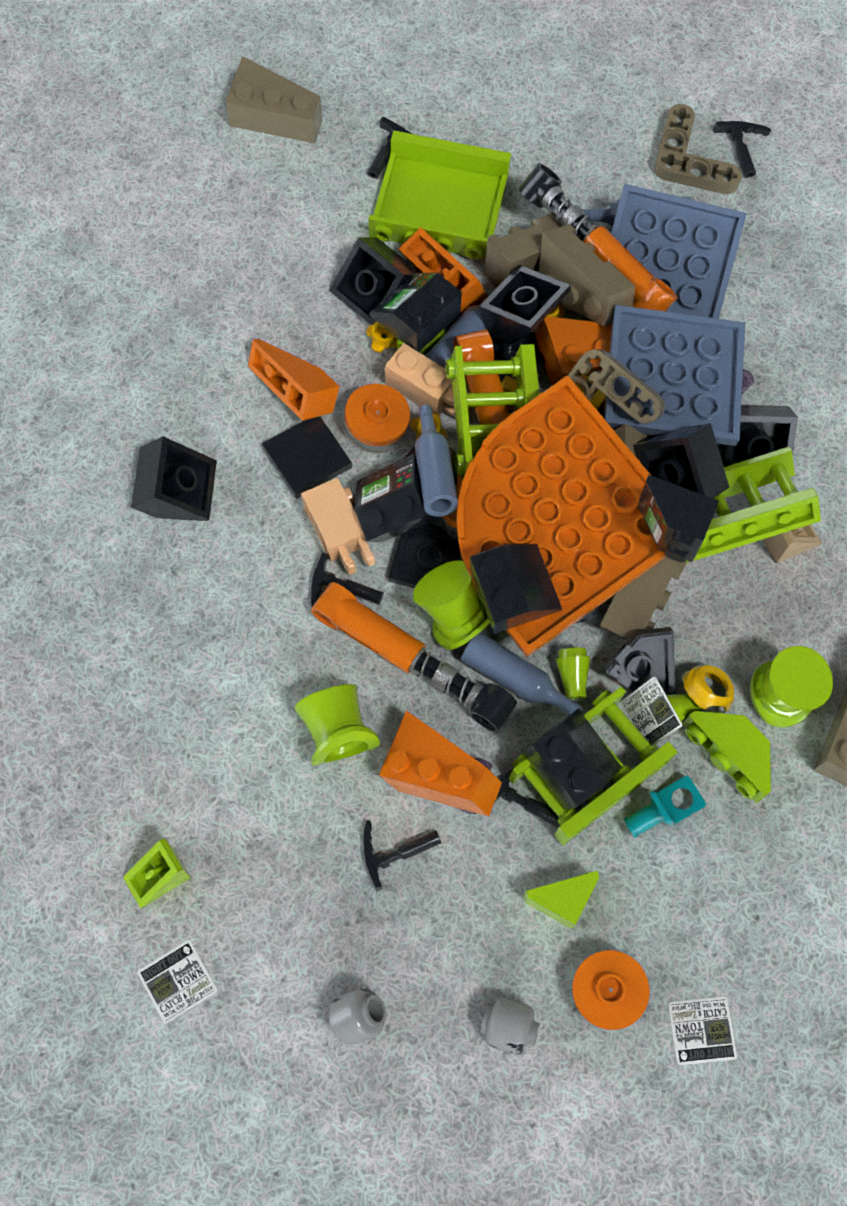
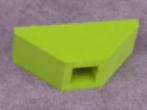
[682,711,771,803]

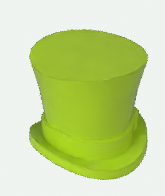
[413,561,490,650]
[750,646,833,728]
[295,684,380,766]

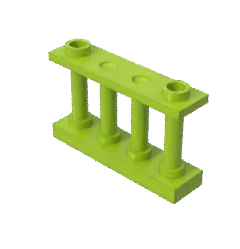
[446,344,540,481]
[686,447,821,563]
[508,686,678,846]

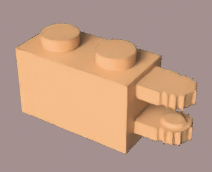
[385,343,470,418]
[301,478,376,575]

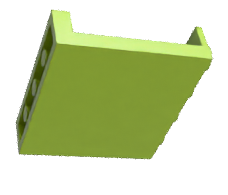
[368,130,512,260]

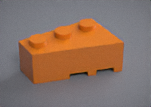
[535,316,612,386]
[379,710,502,817]

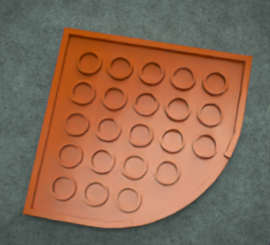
[457,375,667,657]

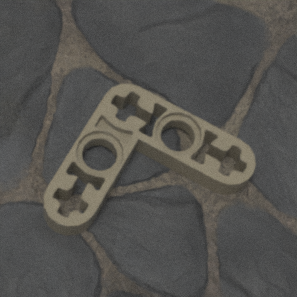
[654,104,742,194]
[568,349,665,424]

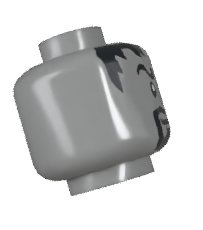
[329,988,386,1044]
[481,997,540,1055]

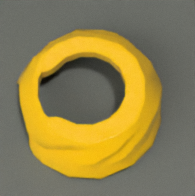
[683,665,735,712]

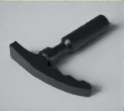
[367,116,412,179]
[713,121,771,178]
[311,552,384,607]
[494,768,561,828]
[363,820,442,892]

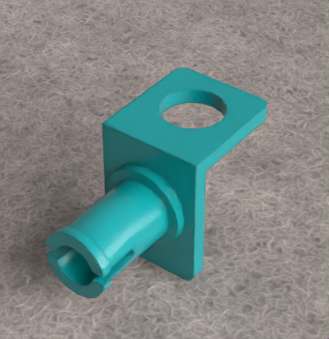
[623,775,706,838]

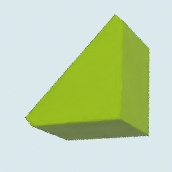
[123,838,191,909]
[523,871,600,929]

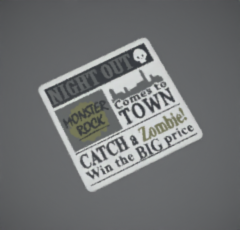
[620,677,682,746]
[137,940,217,1024]
[668,997,737,1065]

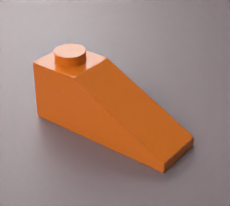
[398,227,488,315]
[248,338,340,420]

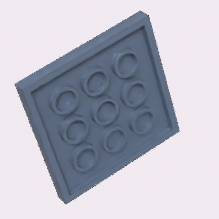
[611,184,747,319]
[604,305,745,446]

